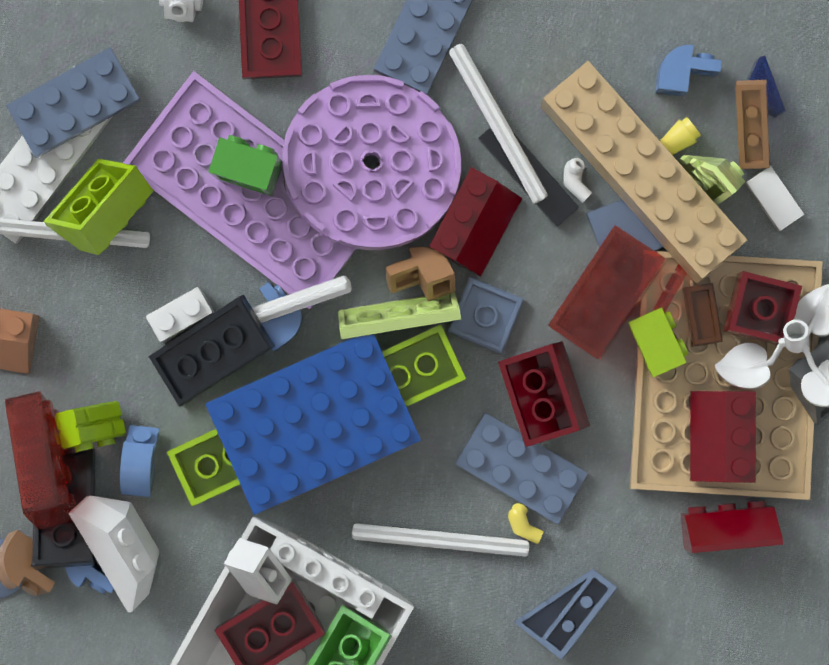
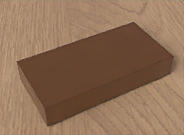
[682,283,723,347]

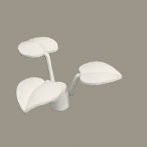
[715,284,829,407]

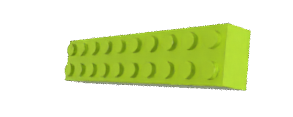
[167,324,466,506]

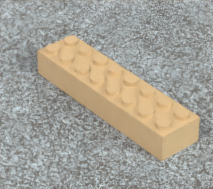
[541,61,747,284]

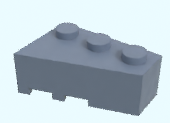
[514,569,618,660]

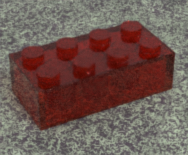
[548,225,668,359]
[4,391,76,530]

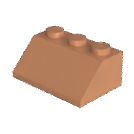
[0,309,40,374]

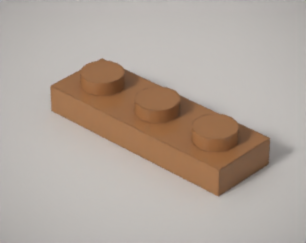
[735,80,770,169]

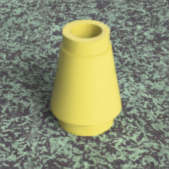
[660,117,701,155]

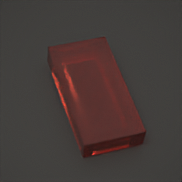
[653,264,687,313]

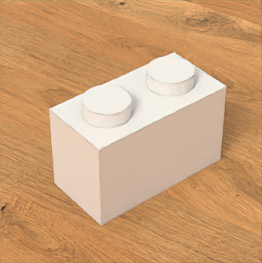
[146,287,215,344]
[224,538,292,604]

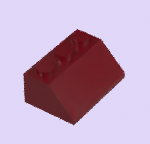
[429,167,522,277]
[498,341,590,447]
[690,391,756,483]
[680,500,784,553]

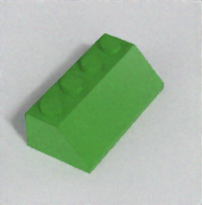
[308,605,392,665]

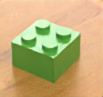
[208,135,282,197]

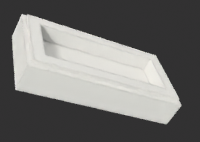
[745,166,804,232]

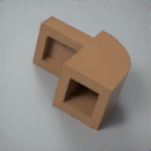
[386,247,456,301]
[0,530,55,596]

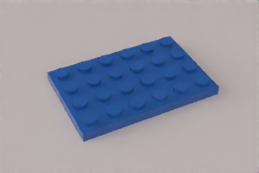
[205,334,421,515]

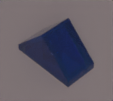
[746,55,786,117]

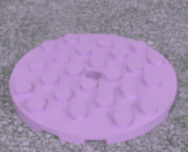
[282,75,461,250]

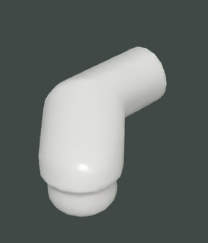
[563,158,592,203]

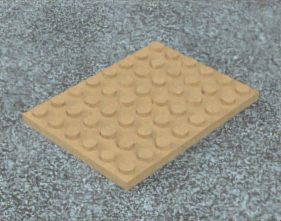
[629,250,823,500]

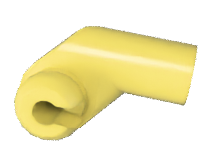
[508,503,544,544]

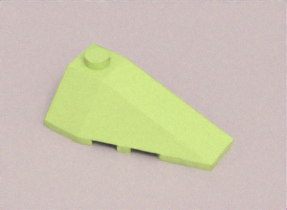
[678,155,746,205]

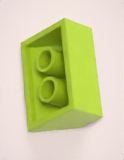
[43,159,153,255]

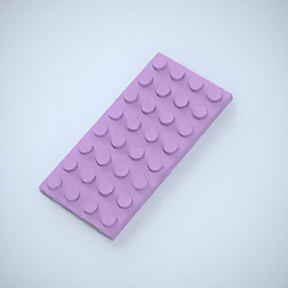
[123,71,357,310]

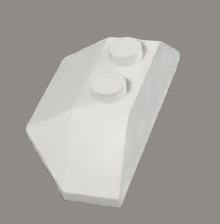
[68,496,160,613]

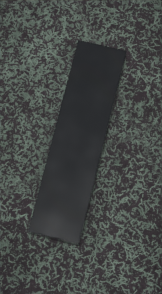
[478,127,579,227]

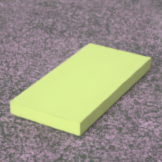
[338,292,461,339]

